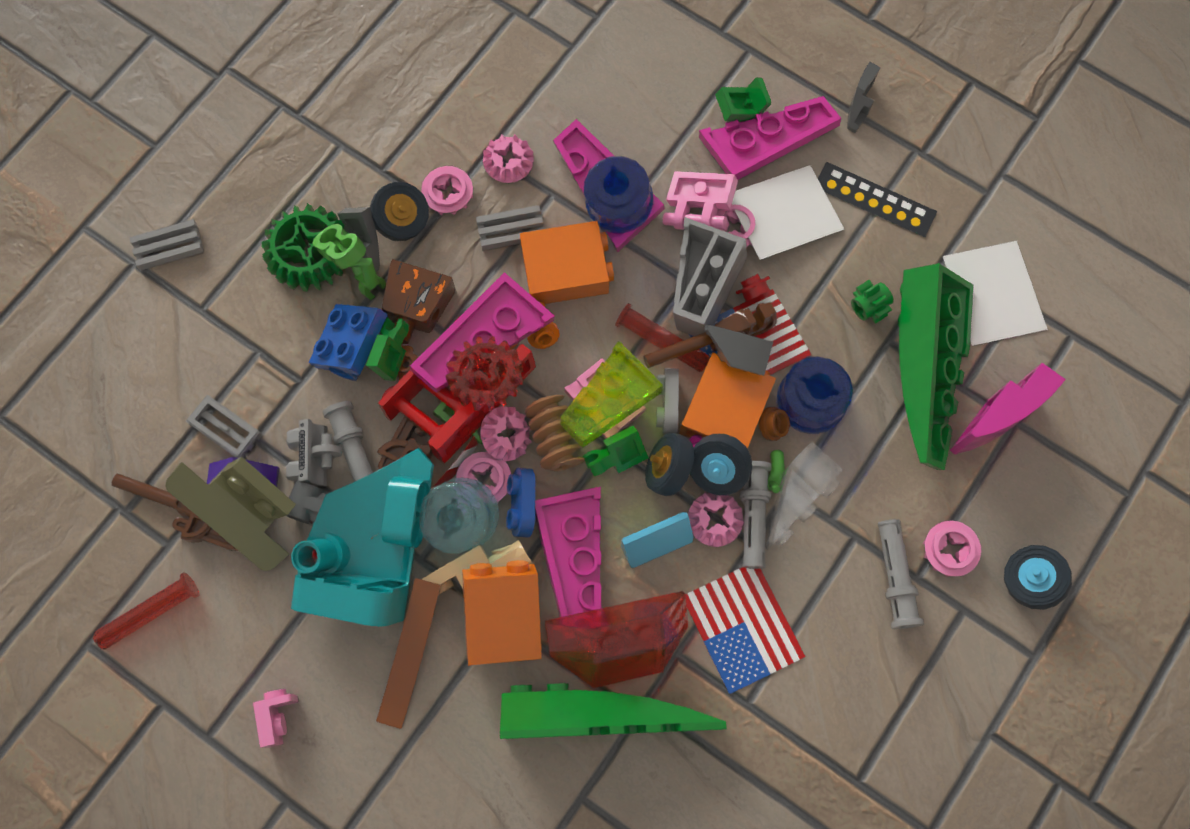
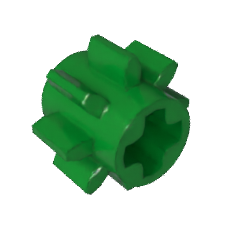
[851,280,894,324]

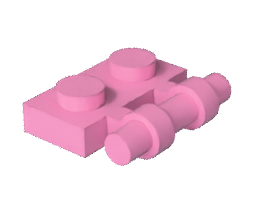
[663,172,738,230]

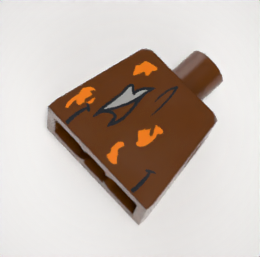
[382,259,456,344]

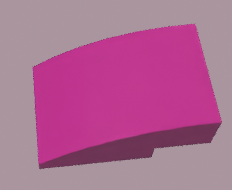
[949,363,1066,454]

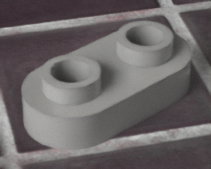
[656,368,679,435]

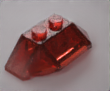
[545,591,689,688]

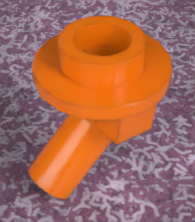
[527,302,560,349]

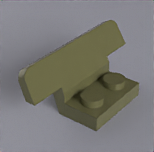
[166,457,296,571]

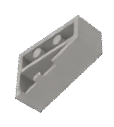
[673,217,747,336]

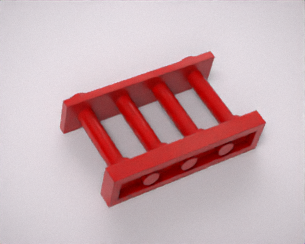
[378,316,536,464]

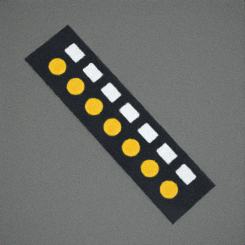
[818,162,937,237]

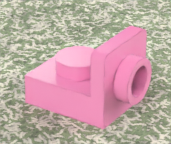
[253,689,298,748]

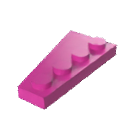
[699,96,841,180]
[553,119,665,252]
[410,272,555,393]
[535,486,602,641]

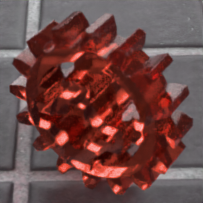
[445,336,524,411]

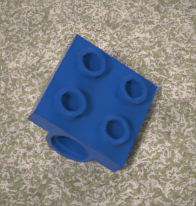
[308,304,388,381]

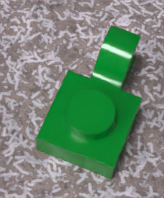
[366,318,409,381]
[583,425,649,476]

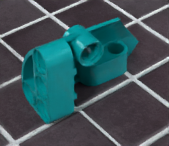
[291,448,434,627]

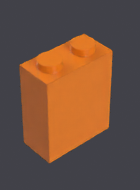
[519,221,614,304]
[679,352,776,448]
[462,560,542,666]

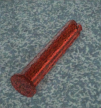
[615,303,710,372]
[93,572,200,650]

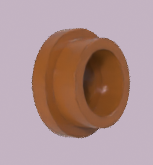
[759,407,790,441]

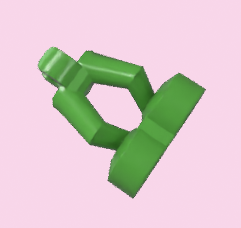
[313,224,386,300]

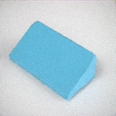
[621,512,694,568]

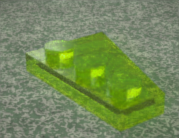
[560,341,663,448]

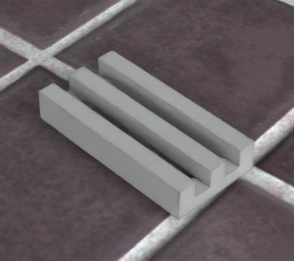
[476,205,544,251]
[130,219,204,271]
[186,395,263,458]

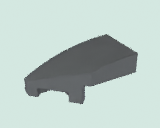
[847,62,881,133]
[337,207,380,272]
[704,325,773,376]

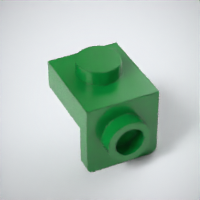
[715,77,771,122]

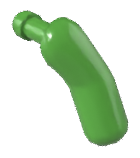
[768,450,785,493]

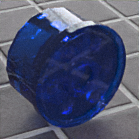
[584,156,654,233]
[776,356,853,434]

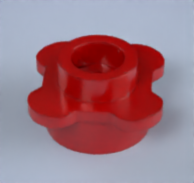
[736,274,770,301]

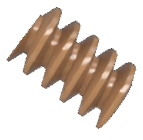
[525,395,585,472]

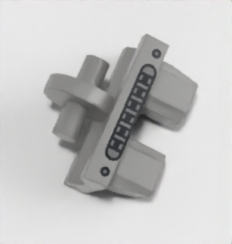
[286,419,342,487]

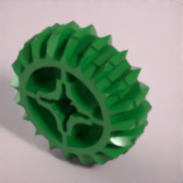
[261,203,349,292]

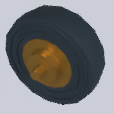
[370,182,429,241]
[645,433,694,496]

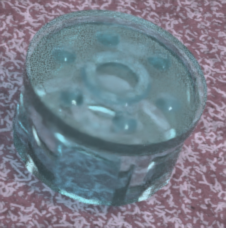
[419,477,499,554]

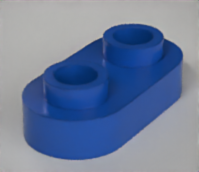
[506,468,535,538]

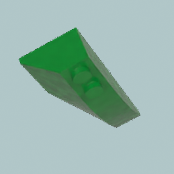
[898,263,974,470]
[500,683,727,739]

